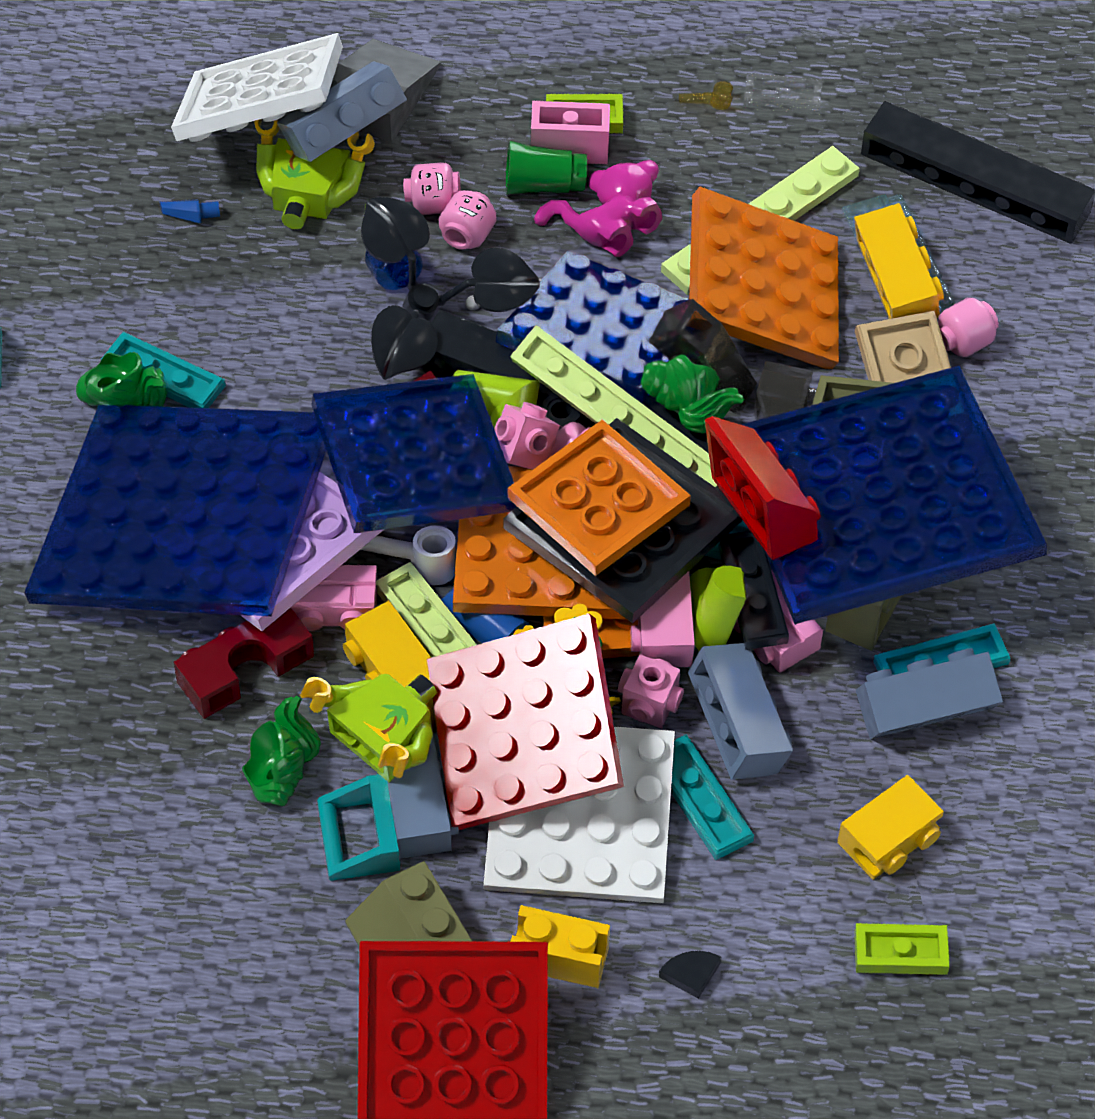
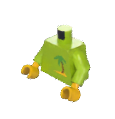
[254,119,375,229]
[300,674,437,782]

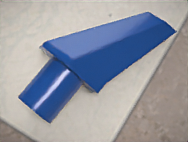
[159,199,220,223]

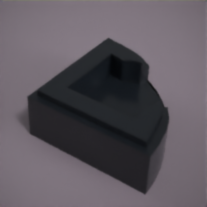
[659,951,722,999]

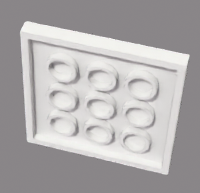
[171,33,343,142]
[483,727,675,903]

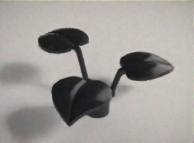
[361,197,540,380]

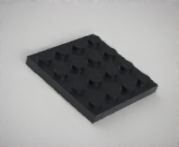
[503,418,743,623]

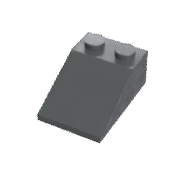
[330,39,441,143]

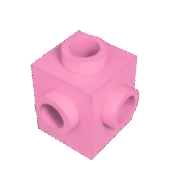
[488,402,560,470]
[618,655,684,729]

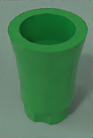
[506,140,587,195]

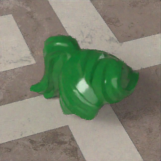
[76,352,167,415]
[641,355,745,434]
[242,696,321,807]

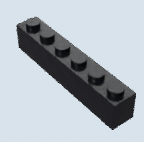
[861,101,1095,244]

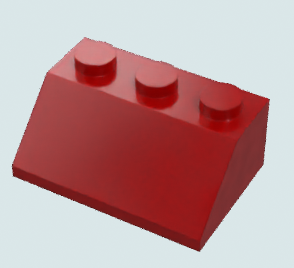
[705,416,821,560]

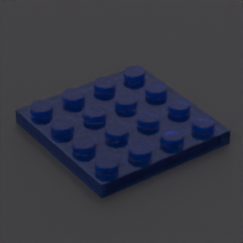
[495,251,702,403]
[311,374,517,533]

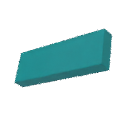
[101,332,226,414]
[873,623,1011,675]
[671,734,754,861]

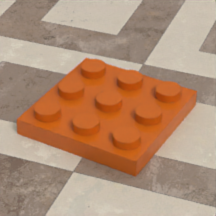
[508,419,691,576]

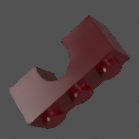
[174,607,314,719]

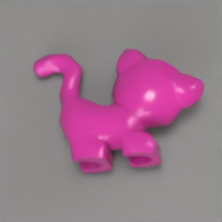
[534,160,662,257]

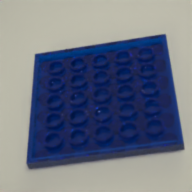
[741,366,1047,625]
[24,405,335,617]

